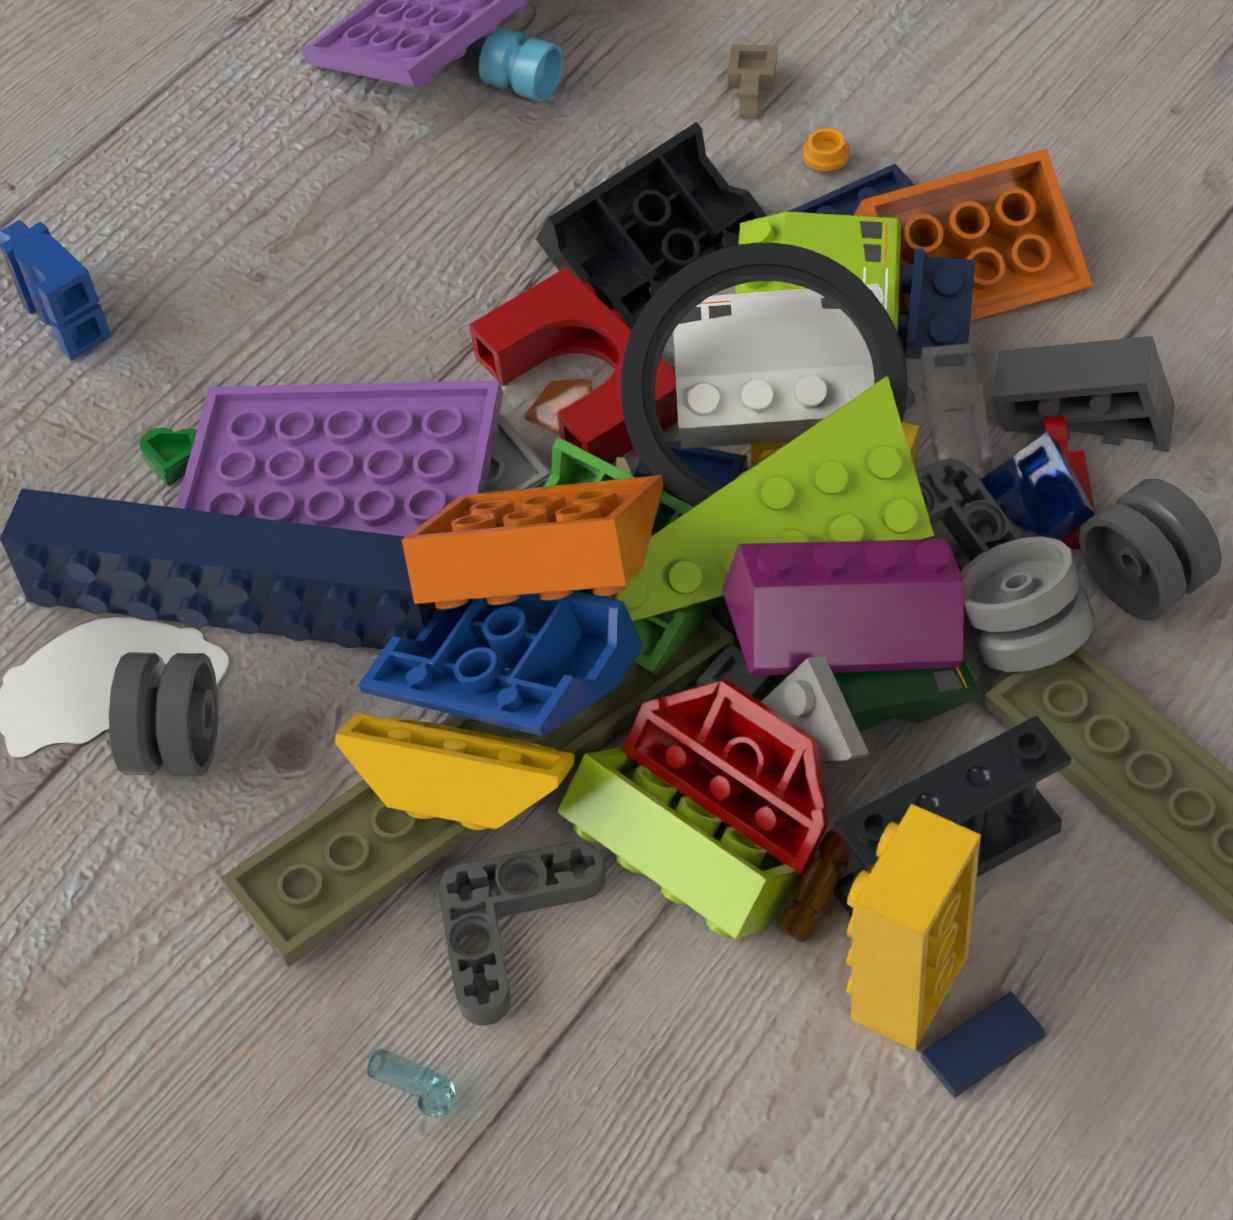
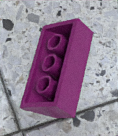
[722,539,964,676]

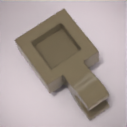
[728,45,777,118]

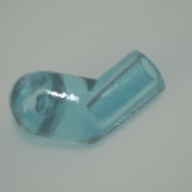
[367,1048,455,1117]

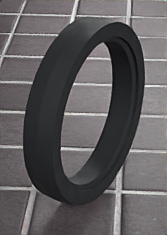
[620,243,908,507]

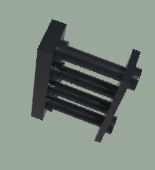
[834,715,1071,917]

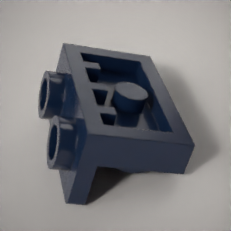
[898,248,975,362]

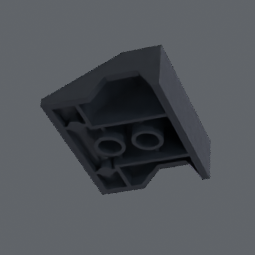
[536,122,767,330]

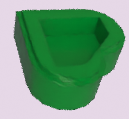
[140,428,197,486]

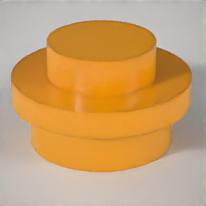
[802,128,850,172]

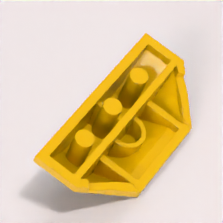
[335,712,574,830]

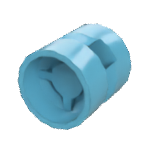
[478,26,564,102]

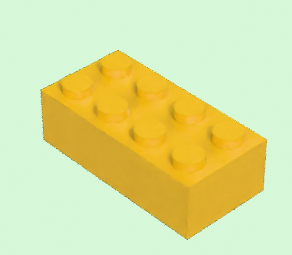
[846,804,981,1051]

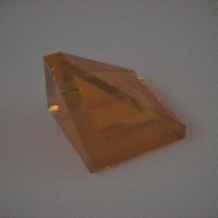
[525,379,593,433]

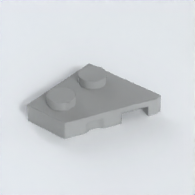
[761,656,869,762]

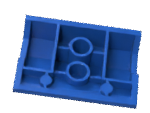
[358,591,644,737]

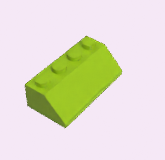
[557,747,804,939]

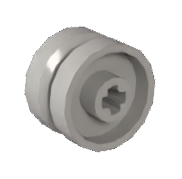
[961,537,1095,672]

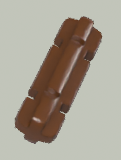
[777,830,853,942]

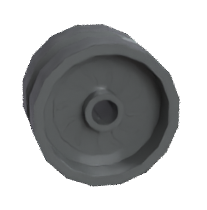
[1079,479,1222,620]
[109,652,218,776]

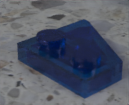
[980,432,1096,540]

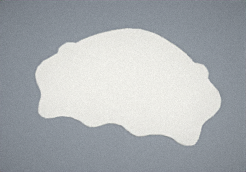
[0,617,229,758]

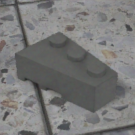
[991,336,1175,452]

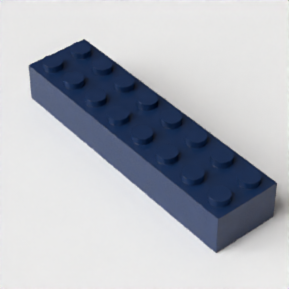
[0,488,437,649]

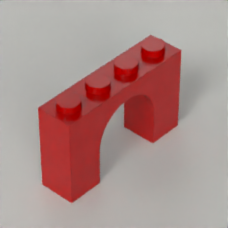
[469,268,678,464]

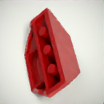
[622,679,829,874]

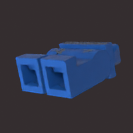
[0,221,112,361]

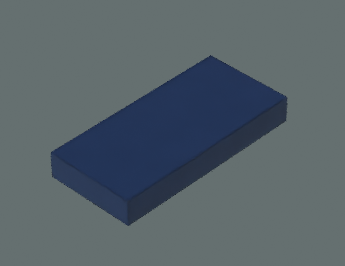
[921,991,1045,1098]

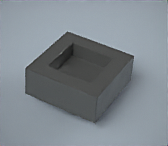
[697,643,774,700]

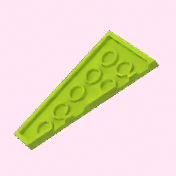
[603,375,934,622]

